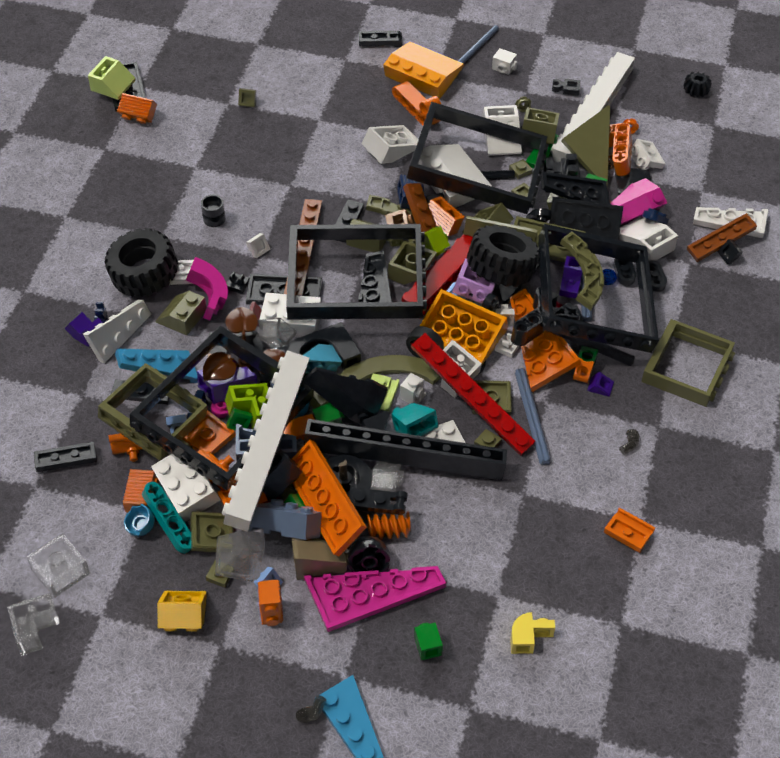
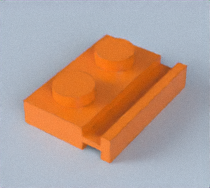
[604,507,656,553]

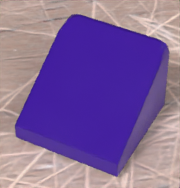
[587,372,614,397]

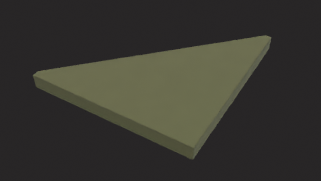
[561,105,610,185]

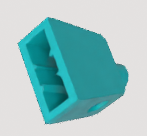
[392,403,439,436]

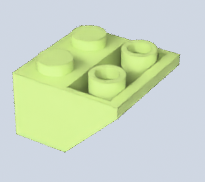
[88,56,136,100]

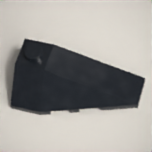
[303,367,388,425]

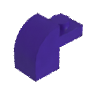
[559,256,582,298]
[65,312,103,346]

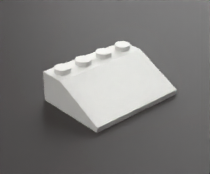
[419,144,492,208]

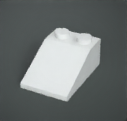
[361,125,419,164]

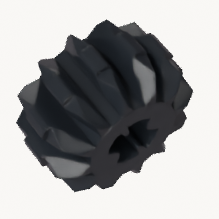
[683,72,712,98]

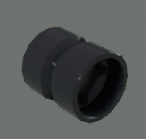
[201,195,225,227]

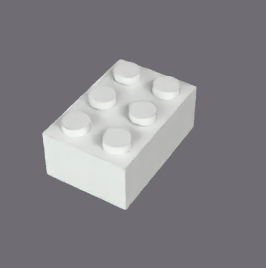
[259,293,321,338]
[151,454,220,522]

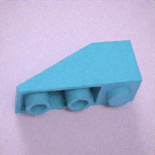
[303,344,342,373]

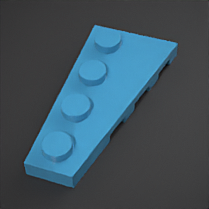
[115,349,198,383]
[315,675,384,758]

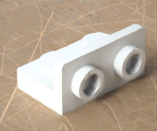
[631,139,666,170]

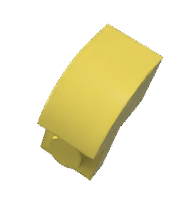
[510,612,555,654]

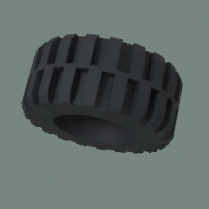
[467,225,540,287]
[104,228,178,297]

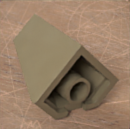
[291,538,349,580]

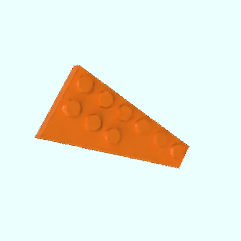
[509,289,581,392]

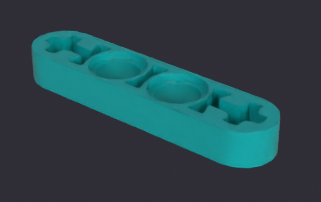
[142,482,191,553]

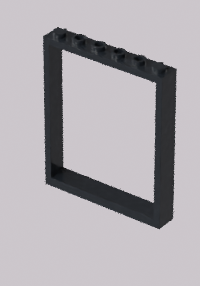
[407,102,549,214]
[286,224,427,320]
[538,224,659,353]
[130,325,314,490]

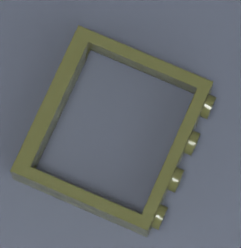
[641,319,735,407]
[98,363,207,460]

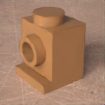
[385,209,414,224]

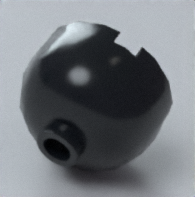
[348,536,390,572]

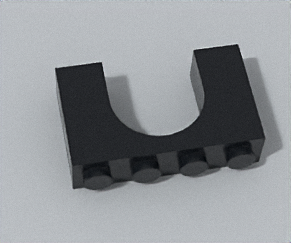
[273,322,361,377]

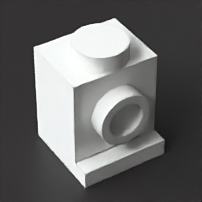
[400,373,427,404]

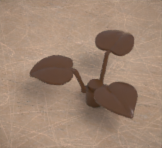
[203,307,285,381]

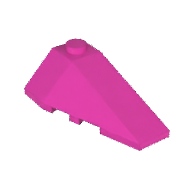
[610,178,667,225]

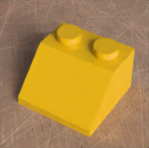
[157,591,207,632]

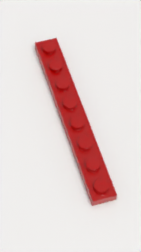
[411,333,535,456]

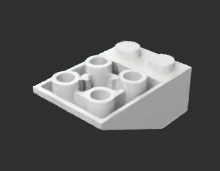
[483,105,522,156]
[619,217,678,261]

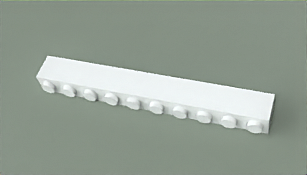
[550,52,635,162]
[221,350,309,532]

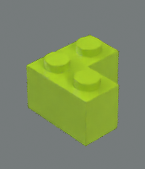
[225,383,268,430]

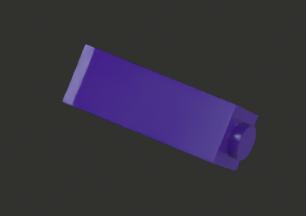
[197,367,258,404]

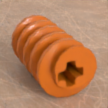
[367,511,410,540]

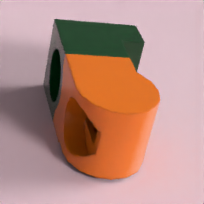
[573,346,598,383]

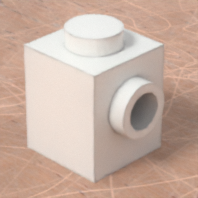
[492,48,518,75]

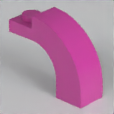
[185,257,228,320]

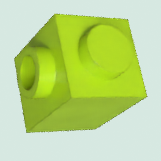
[422,226,450,256]

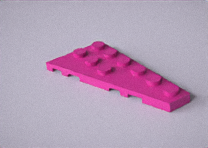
[304,566,446,632]

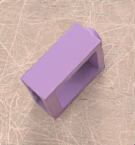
[452,258,495,304]

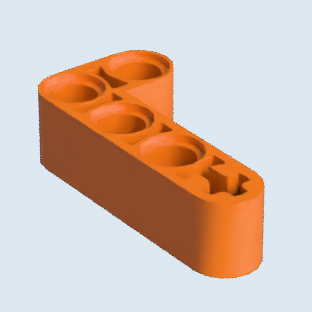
[392,81,441,126]
[609,123,632,176]

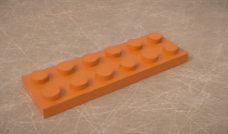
[292,440,367,556]

